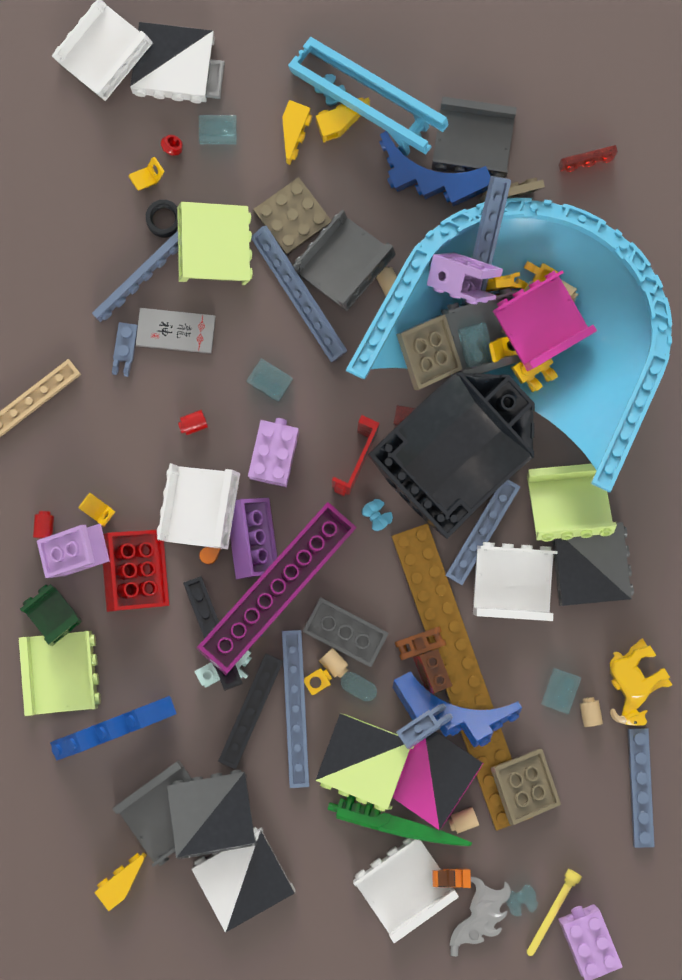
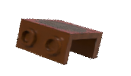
[413,649,452,693]

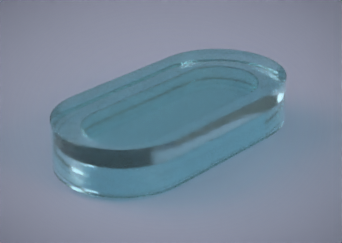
[341,672,377,701]

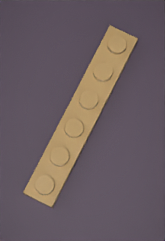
[0,359,81,437]

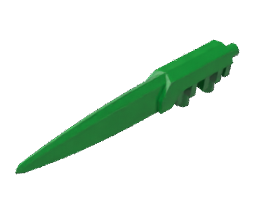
[328,795,472,846]

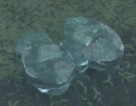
[506,885,538,916]

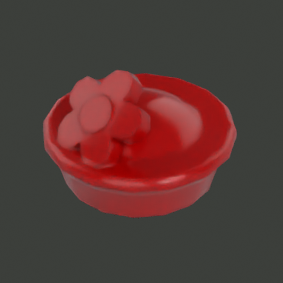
[161,135,183,156]

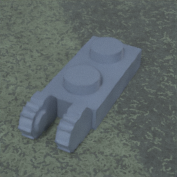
[112,322,138,377]
[396,704,453,749]

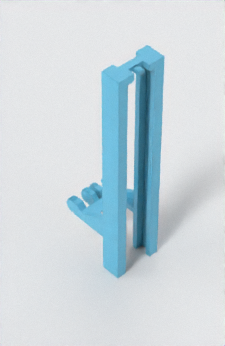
[288,37,449,157]

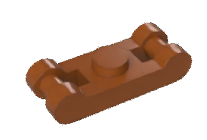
[395,626,447,660]

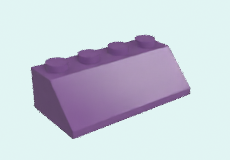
[230,498,277,579]

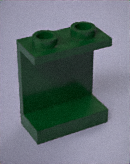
[20,584,83,646]

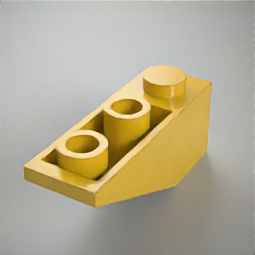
[316,97,370,142]
[282,100,313,165]
[94,852,147,911]

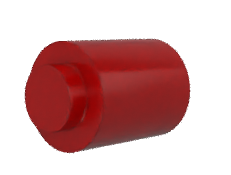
[178,410,208,435]
[33,511,54,539]

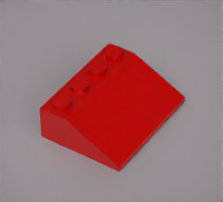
[103,530,169,612]

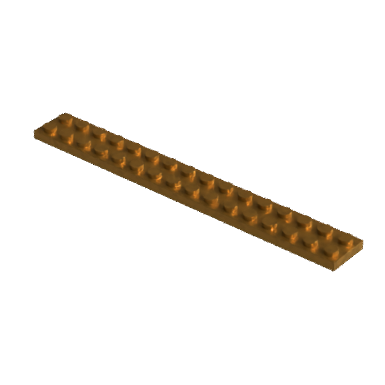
[391,523,533,831]

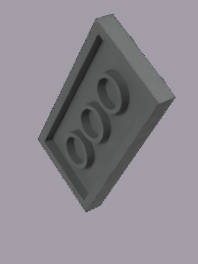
[302,597,389,667]

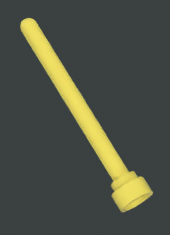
[527,868,582,956]

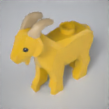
[609,638,672,726]

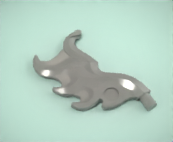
[449,877,511,957]

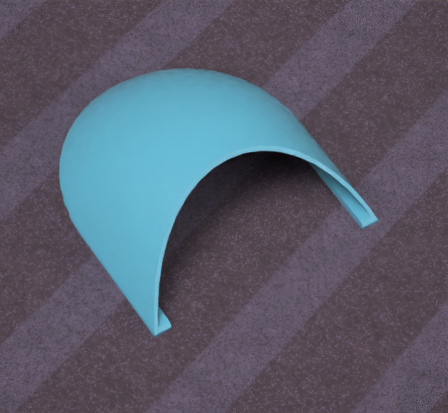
[346,198,672,492]

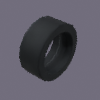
[146,200,178,238]

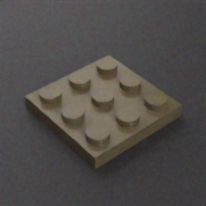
[253,177,332,255]
[478,177,545,204]
[396,314,462,390]
[491,748,561,825]

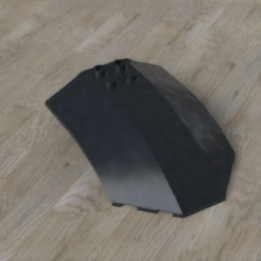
[368,372,535,539]

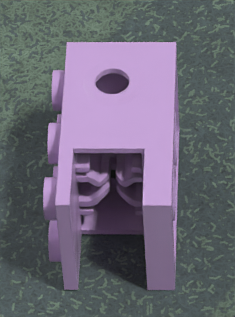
[427,252,503,304]
[248,418,299,488]
[37,524,110,578]
[558,904,623,980]

